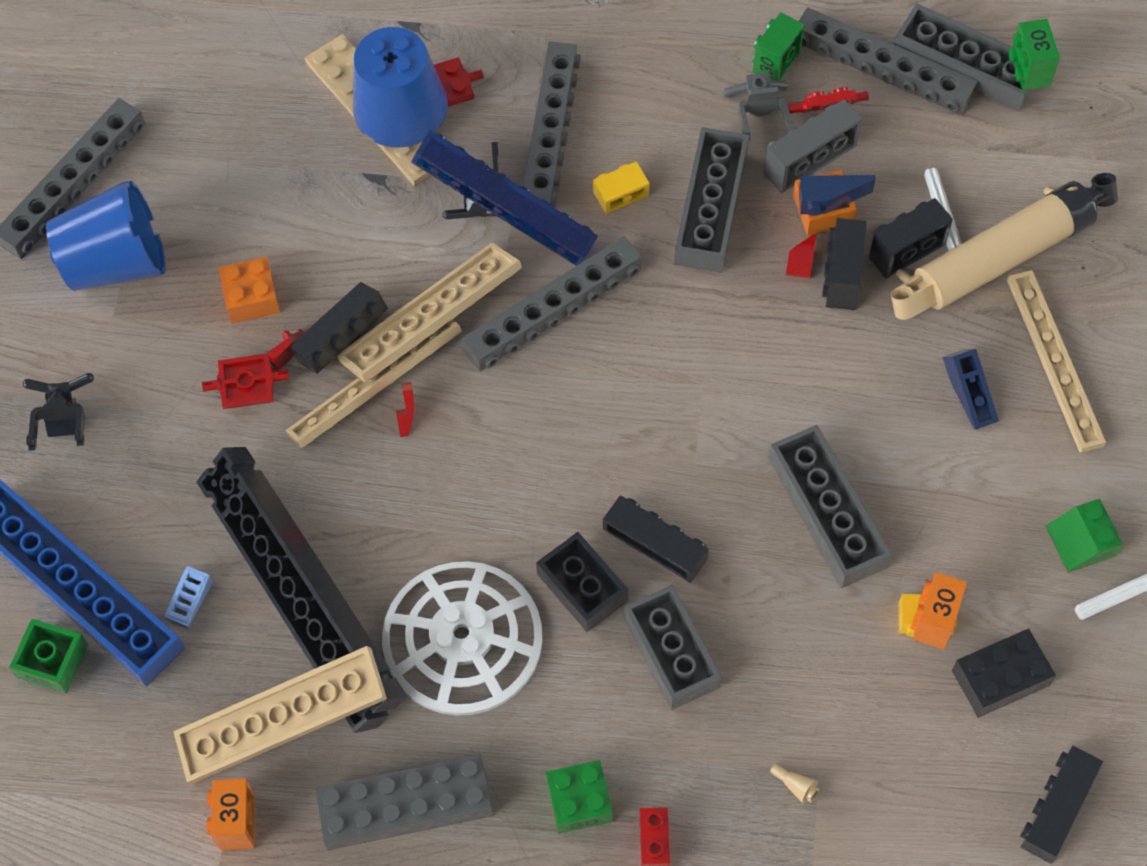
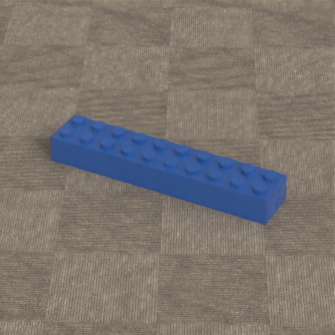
[0,479,185,687]

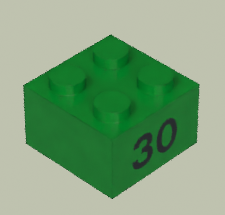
[752,12,805,81]
[1009,19,1060,90]
[9,618,88,693]
[546,760,613,834]

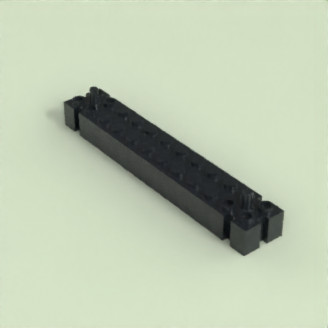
[196,447,407,733]

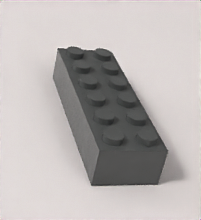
[894,3,1033,111]
[674,127,749,273]
[768,425,892,588]
[316,754,493,851]

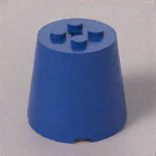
[353,27,448,148]
[46,181,166,291]

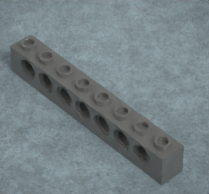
[799,7,978,115]
[520,41,581,216]
[0,98,145,259]
[462,236,642,372]

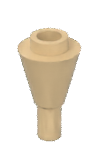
[770,764,820,804]

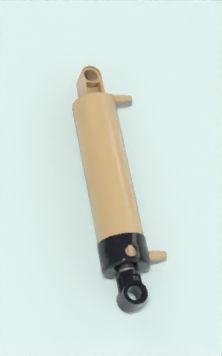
[891,173,1118,320]

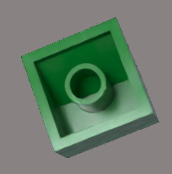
[1046,498,1123,573]

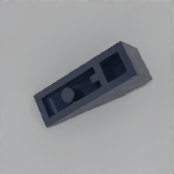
[799,175,876,216]
[942,349,999,430]

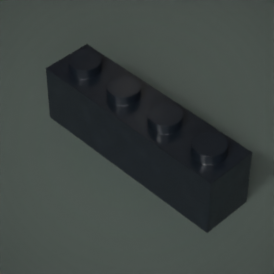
[289,282,388,374]
[603,495,709,583]
[1020,745,1103,864]

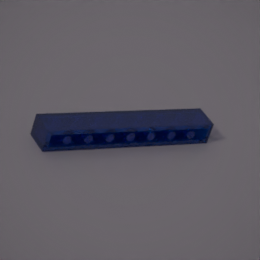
[411,130,598,266]

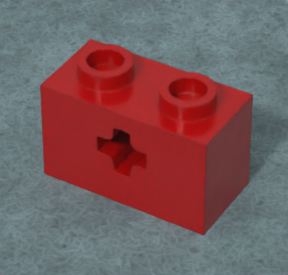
[639,807,670,866]

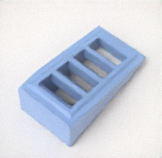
[164,566,213,628]

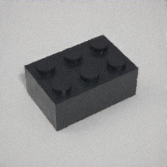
[869,198,953,279]
[822,218,867,310]
[536,532,629,632]
[952,628,1056,718]

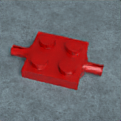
[434,57,484,107]
[788,87,869,114]
[202,353,289,409]

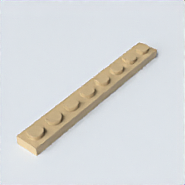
[1007,270,1106,453]
[285,320,462,449]

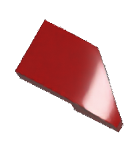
[786,234,817,279]
[268,329,304,371]
[396,382,414,437]

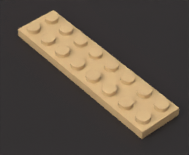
[305,34,449,187]
[337,243,522,383]
[173,646,387,784]

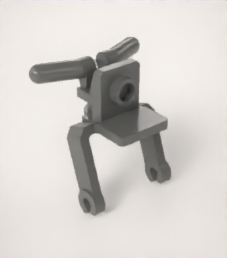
[723,72,794,140]

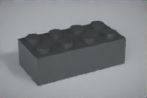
[764,99,862,194]
[624,585,722,710]

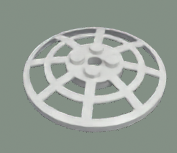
[382,561,543,716]

